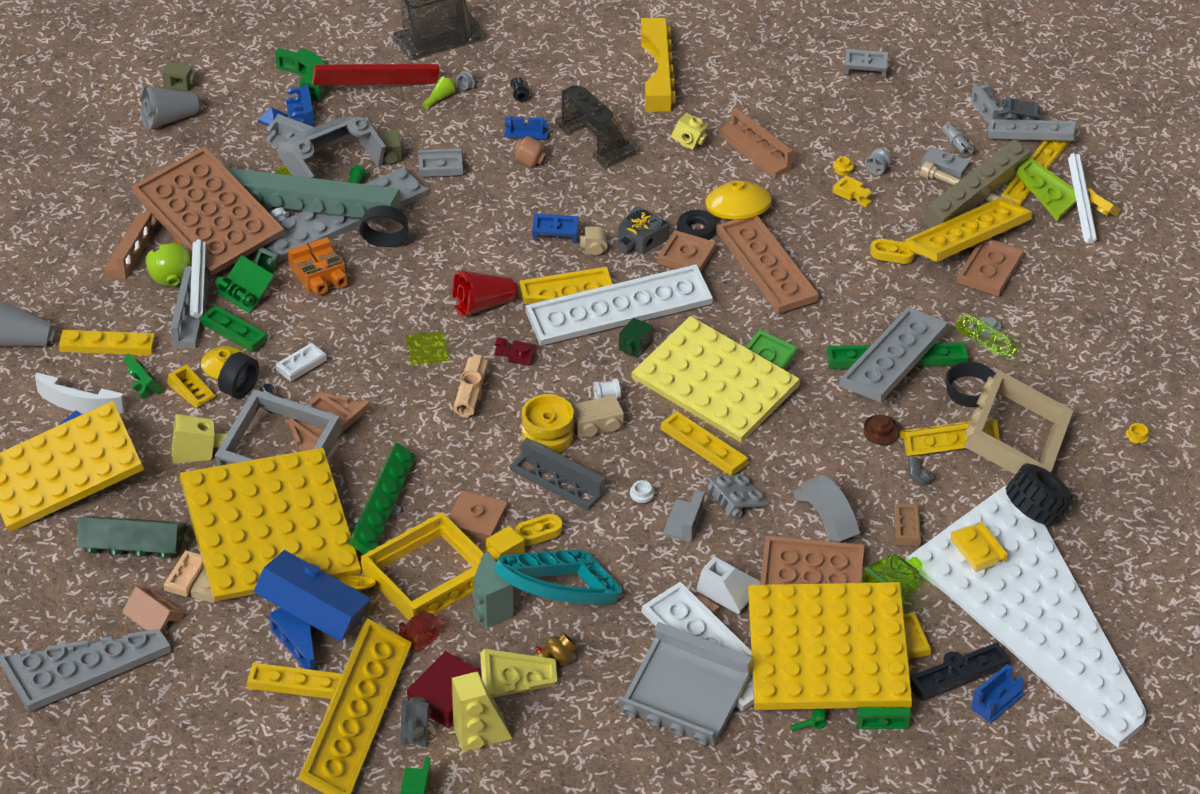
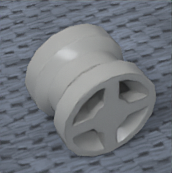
[865,148,892,175]

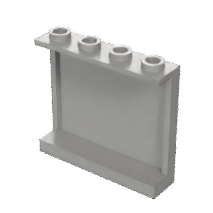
[618,622,753,747]

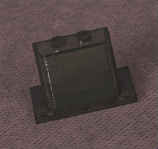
[393,0,486,62]
[555,86,640,169]

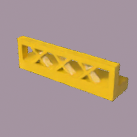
[898,418,1000,456]

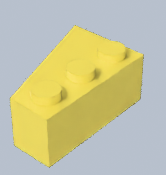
[452,672,512,751]

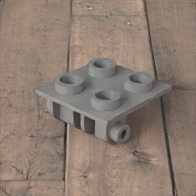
[707,474,770,519]

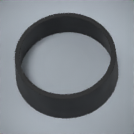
[359,205,408,248]
[946,361,995,407]

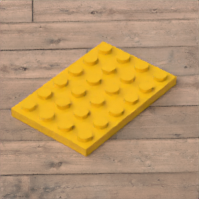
[0,401,145,532]

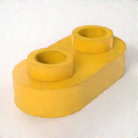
[870,239,915,264]
[515,514,562,546]

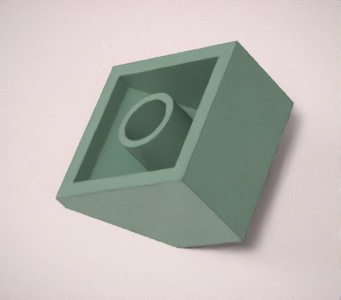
[472,552,513,628]

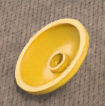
[705,181,772,220]

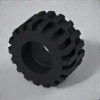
[1005,463,1073,526]

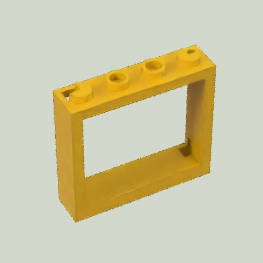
[361,512,483,626]

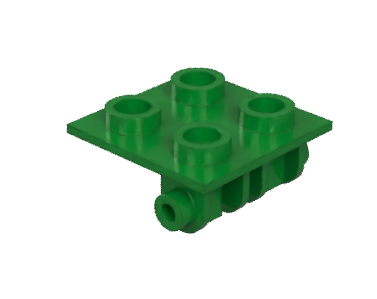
[215,255,275,314]

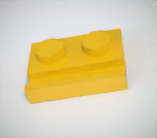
[950,521,1008,572]

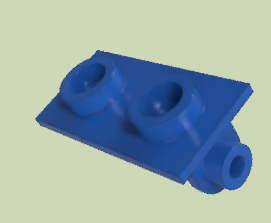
[504,116,549,139]

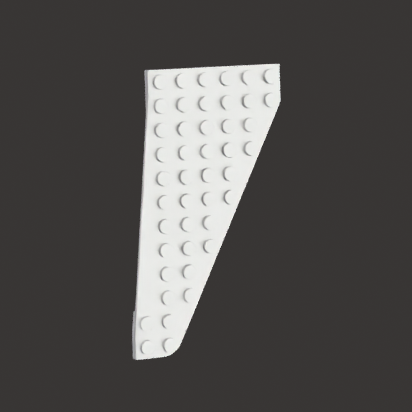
[906,486,1146,748]

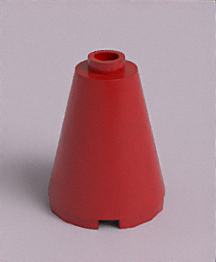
[452,270,518,316]

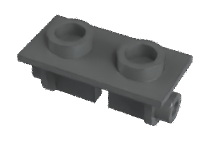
[996,97,1044,120]

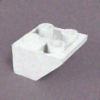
[696,556,760,614]

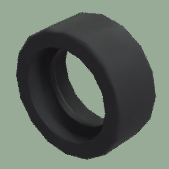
[218,352,259,399]

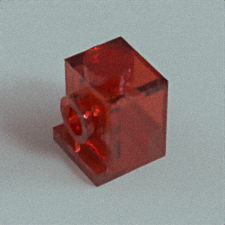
[399,610,439,653]

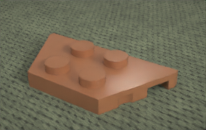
[287,392,370,452]

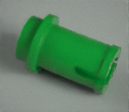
[348,165,366,184]

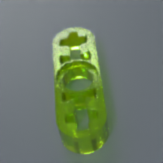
[956,313,1016,357]

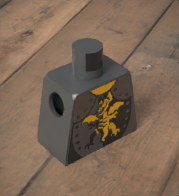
[617,205,670,254]

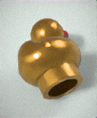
[534,632,577,666]

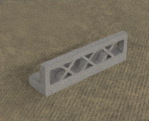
[171,266,210,349]

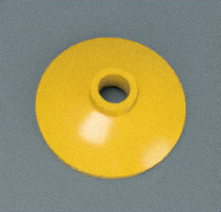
[201,346,245,379]
[334,575,376,591]

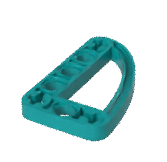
[494,549,622,604]

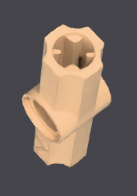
[454,354,488,418]

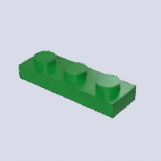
[200,305,268,353]

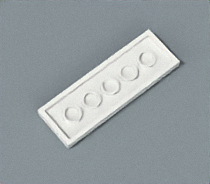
[641,582,754,712]

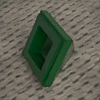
[254,247,279,274]

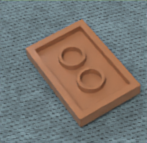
[957,239,1024,297]

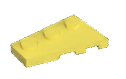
[480,649,557,698]

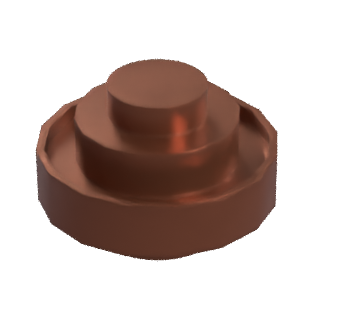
[863,414,898,445]

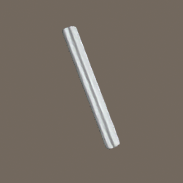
[1068,153,1097,244]

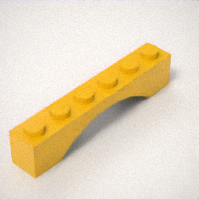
[641,18,675,112]

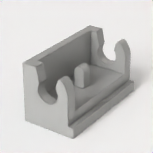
[844,49,888,78]
[971,84,1005,124]
[266,114,314,148]

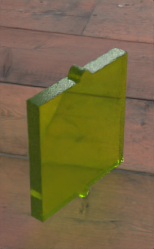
[405,331,448,365]

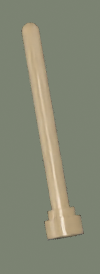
[920,160,1017,205]

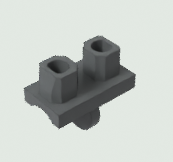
[400,697,429,747]

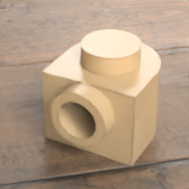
[580,227,607,255]

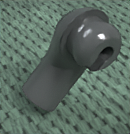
[908,457,934,485]

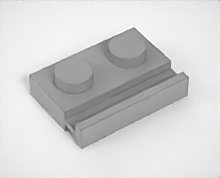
[418,148,463,177]

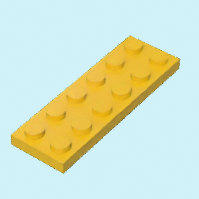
[905,198,1032,262]

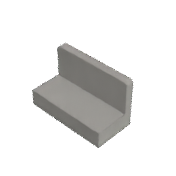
[663,490,705,542]

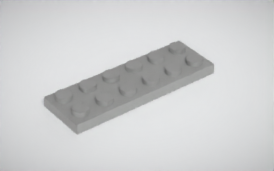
[839,307,948,403]

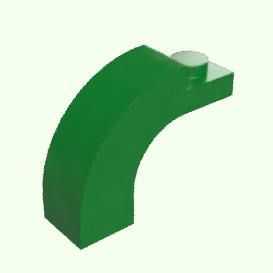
[275,48,327,102]

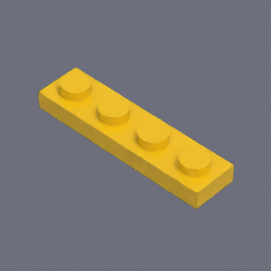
[59,330,155,355]
[661,411,748,475]
[247,663,342,699]

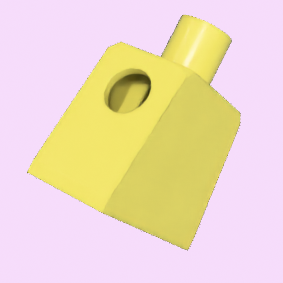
[172,414,227,463]

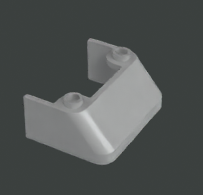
[278,116,386,178]

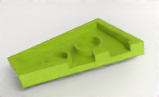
[1016,158,1077,221]

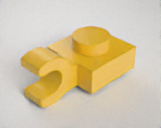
[833,175,872,207]
[1087,188,1121,216]

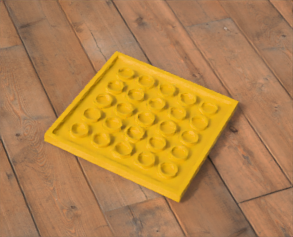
[180,448,361,602]
[748,582,912,710]

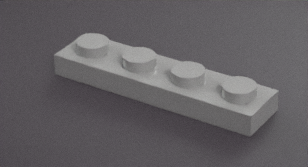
[988,119,1077,142]

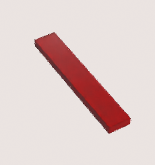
[312,64,440,85]

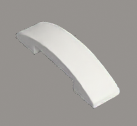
[35,373,126,414]

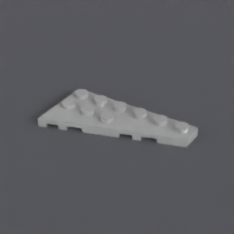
[0,629,171,712]

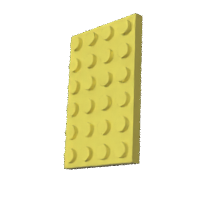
[631,316,800,443]

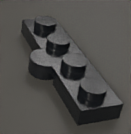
[909,642,1011,701]

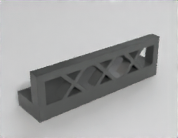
[510,438,605,511]

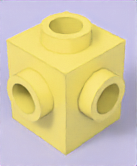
[671,112,708,150]

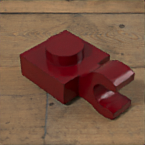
[494,338,537,366]

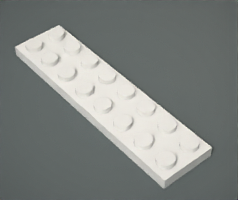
[525,264,713,346]

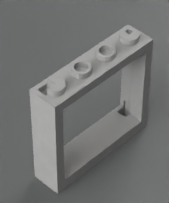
[215,389,342,466]

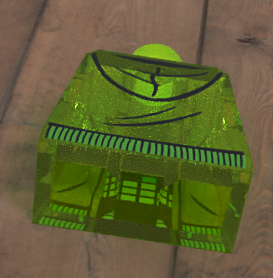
[861,554,922,605]

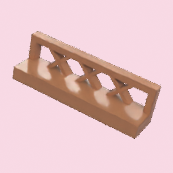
[719,108,793,178]
[104,209,160,279]

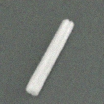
[190,239,206,319]

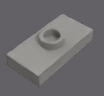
[921,147,970,179]

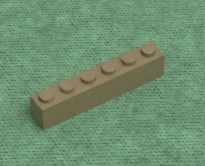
[923,139,1030,228]

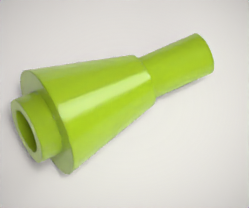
[422,77,456,109]

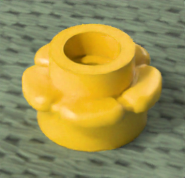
[833,156,854,176]
[1126,423,1149,444]

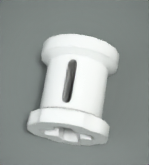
[593,378,621,399]

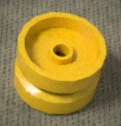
[522,394,574,453]

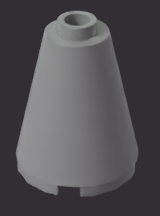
[139,86,201,129]
[0,301,55,346]

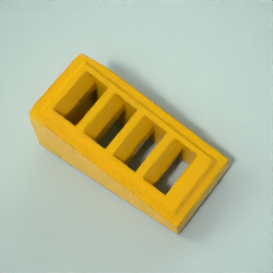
[167,364,216,409]

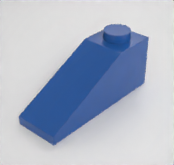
[269,608,315,670]

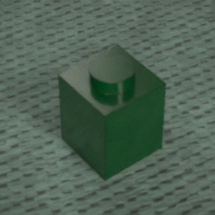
[619,317,653,358]

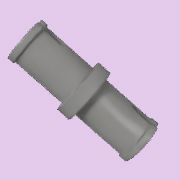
[941,123,974,157]

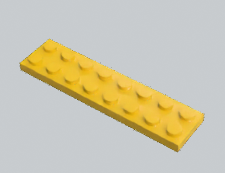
[298,618,412,794]

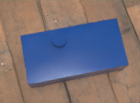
[253,550,371,642]

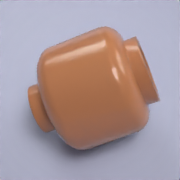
[513,136,546,168]

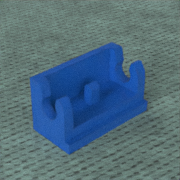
[286,85,314,127]
[532,213,579,243]
[971,664,1025,724]

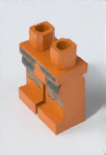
[288,237,347,296]

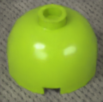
[146,243,192,286]

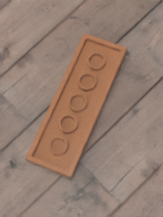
[716,215,819,314]

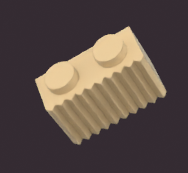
[571,395,624,438]

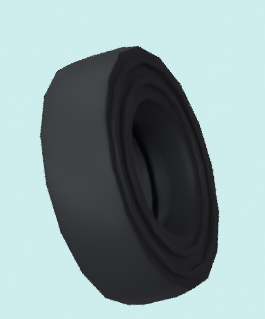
[677,209,717,240]

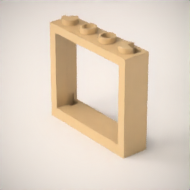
[964,370,1073,475]

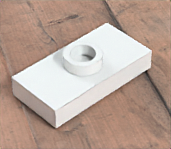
[275,343,327,382]

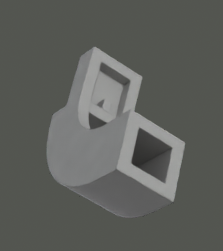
[793,475,860,542]

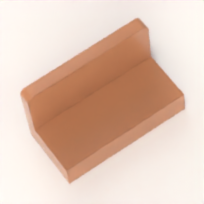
[123,586,185,632]

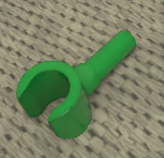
[790,709,826,731]

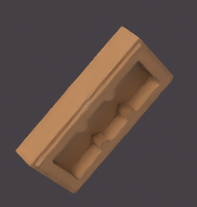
[894,504,921,546]

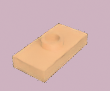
[164,550,204,597]

